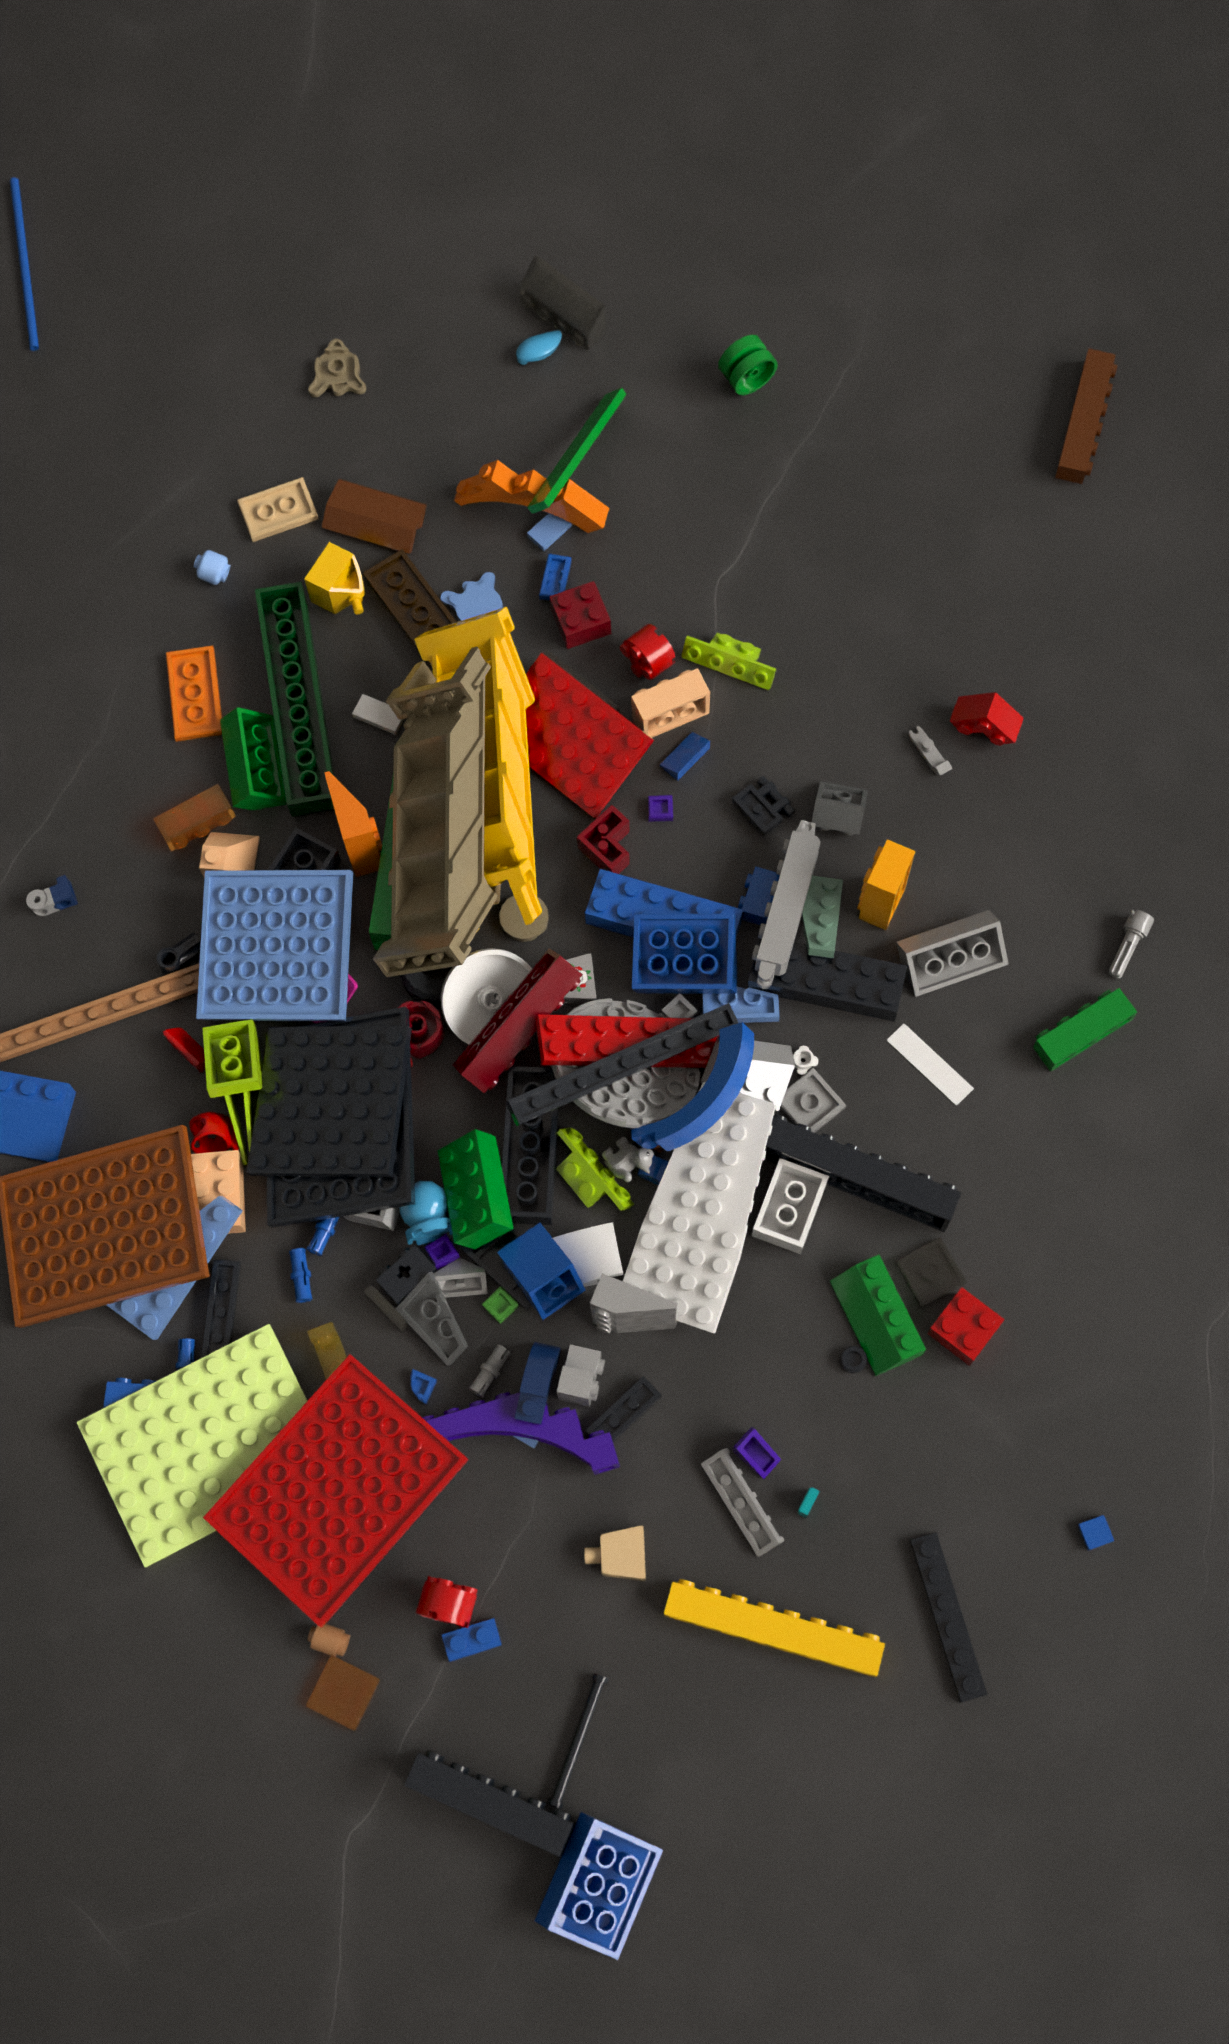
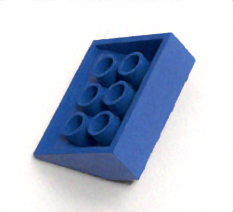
[632,914,737,994]
[0,1071,76,1162]
[535,1812,663,1960]

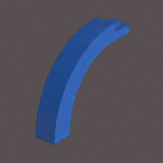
[631,1022,754,1151]

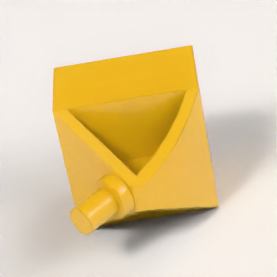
[304,542,365,614]

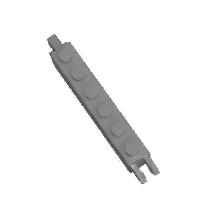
[752,820,821,990]

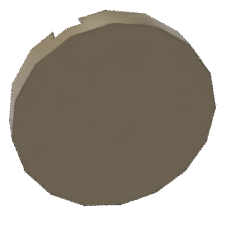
[499,895,549,942]

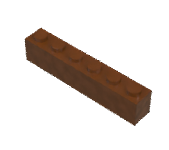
[1055,348,1118,484]

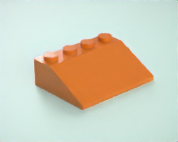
[324,771,382,877]

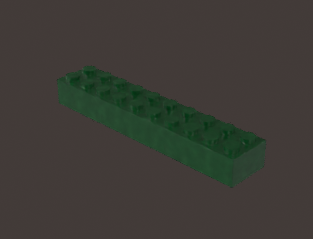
[255,581,335,817]

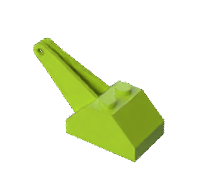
[203,1019,263,1165]

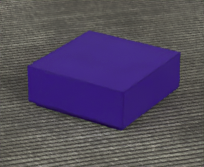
[648,795,673,822]
[424,1234,460,1270]

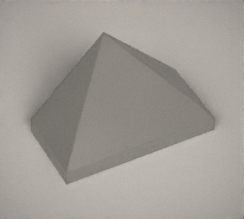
[434,1258,488,1298]

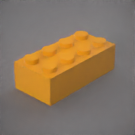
[857,839,915,930]

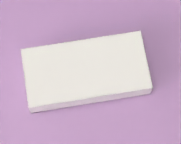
[352,694,404,735]

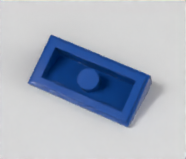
[660,732,710,781]

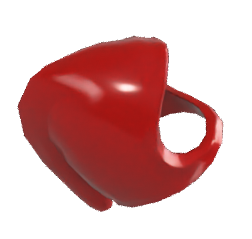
[189,1112,239,1154]

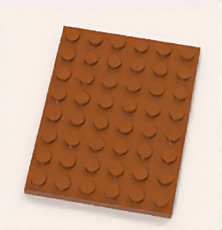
[0,1125,210,1328]

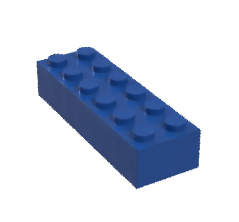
[585,869,743,938]

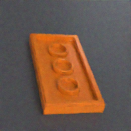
[166,646,222,742]

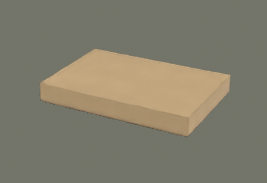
[237,477,319,542]

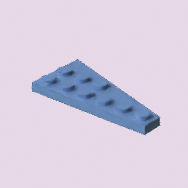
[107,1196,243,1340]

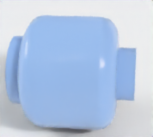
[193,550,231,585]

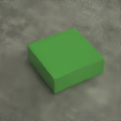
[482,1286,519,1324]

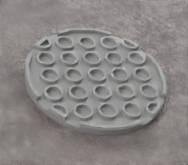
[551,998,700,1128]

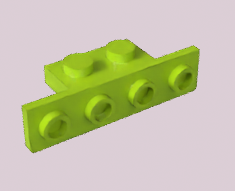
[681,633,776,690]
[556,1127,634,1211]

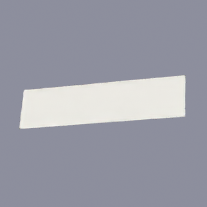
[887,1024,974,1106]

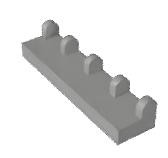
[701,1448,785,1557]

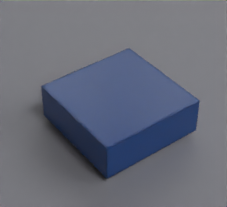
[1077,1515,1114,1551]

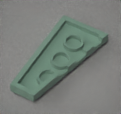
[801,876,843,958]

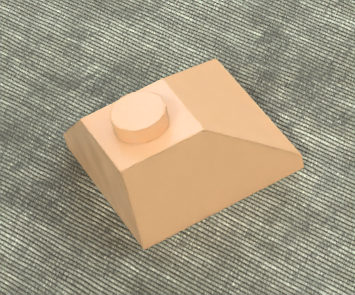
[199,832,260,879]

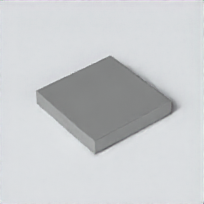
[780,1068,846,1133]

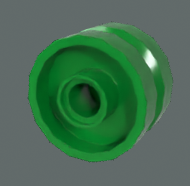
[718,335,778,395]

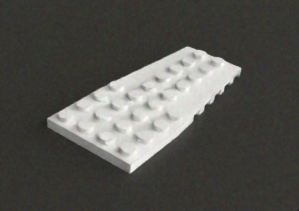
[623,1082,777,1334]

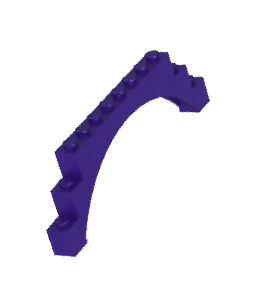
[423,1392,620,1475]

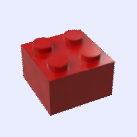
[927,1287,1005,1366]

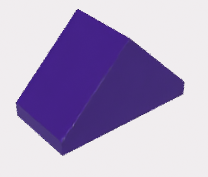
[733,1427,781,1479]

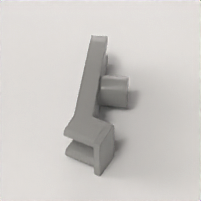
[908,726,952,776]

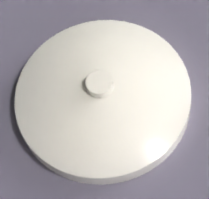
[441,948,532,1044]

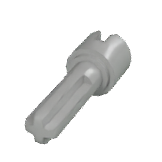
[1109,910,1154,978]

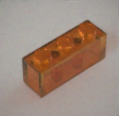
[153,784,236,851]

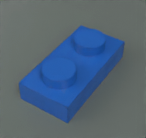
[442,1618,502,1662]

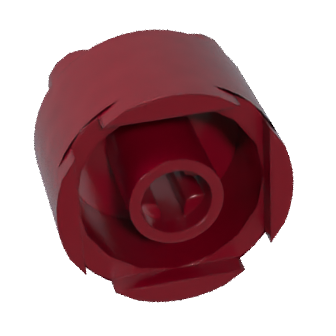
[398,1001,445,1058]

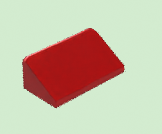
[163,1027,205,1072]

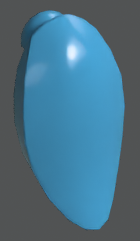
[516,330,562,365]

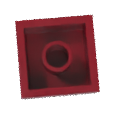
[549,581,611,649]

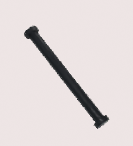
[547,1673,609,1809]

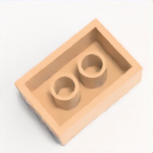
[631,668,710,738]
[191,1150,246,1234]

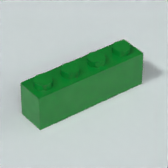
[1033,988,1137,1072]

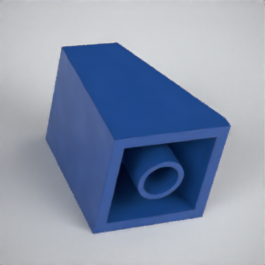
[497,1223,586,1320]

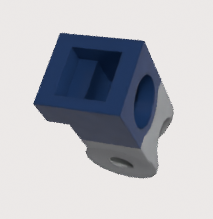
[26,875,78,916]

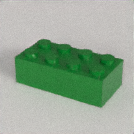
[437,1129,514,1249]

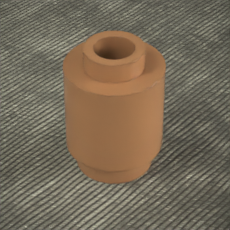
[307,1624,350,1657]

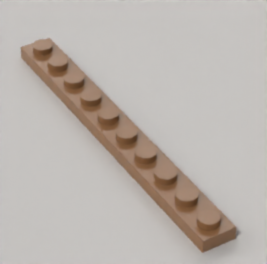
[0,964,199,1062]

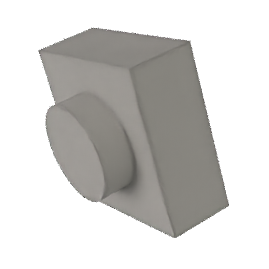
[662,993,697,1018]

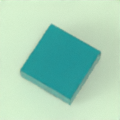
[797,1487,820,1518]

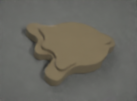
[308,339,366,397]

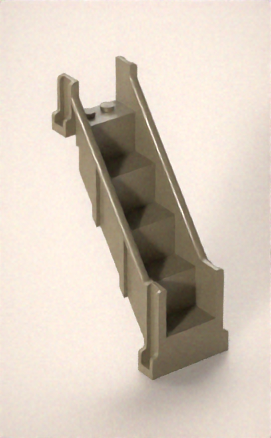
[373,647,498,977]

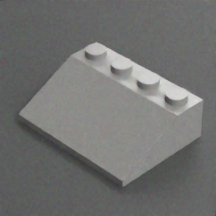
[590,1274,678,1334]

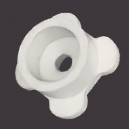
[793,1046,818,1075]

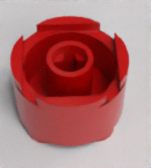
[620,624,675,680]
[416,1576,477,1628]

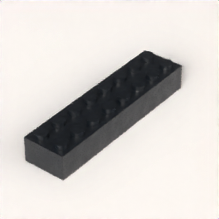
[765,1114,962,1233]

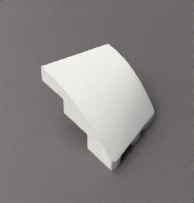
[553,1222,623,1287]

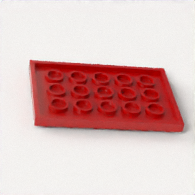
[525,653,654,818]

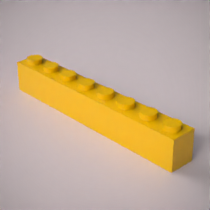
[664,1579,885,1677]

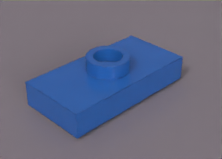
[539,554,572,601]

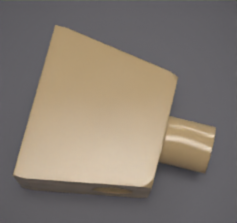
[585,1526,646,1581]

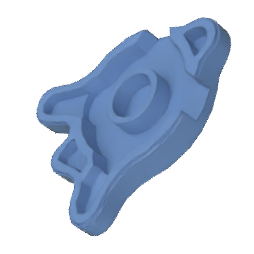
[440,572,503,621]

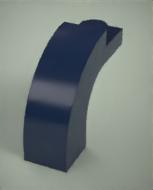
[515,1342,562,1425]

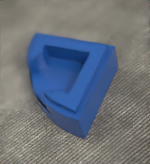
[410,1369,437,1405]

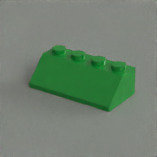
[220,707,287,811]
[830,1255,926,1377]

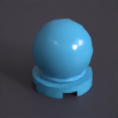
[399,1181,453,1245]

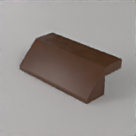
[322,479,427,554]

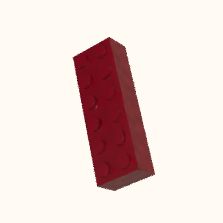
[452,948,583,1093]

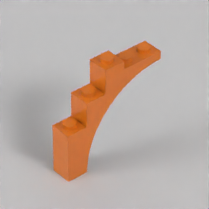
[454,460,609,533]

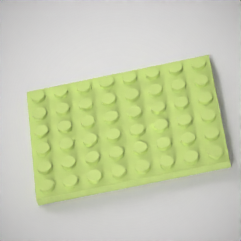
[77,1324,308,1568]

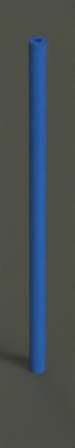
[10,178,39,351]

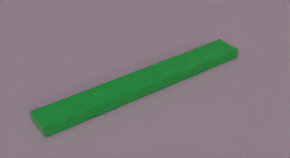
[527,387,626,513]

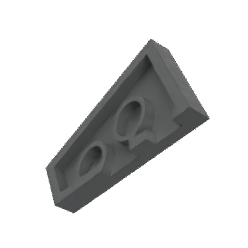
[395,1272,468,1366]

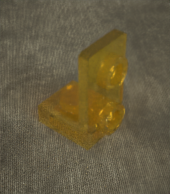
[307,1322,347,1380]

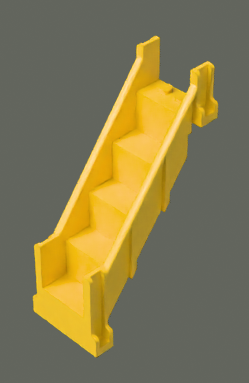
[414,606,542,930]

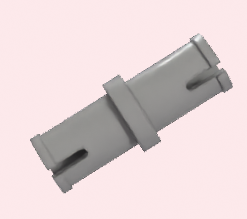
[469,1344,511,1398]

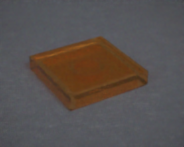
[306,1656,381,1731]

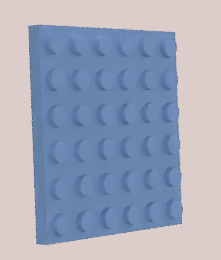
[196,870,353,1021]

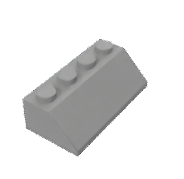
[896,910,1008,997]

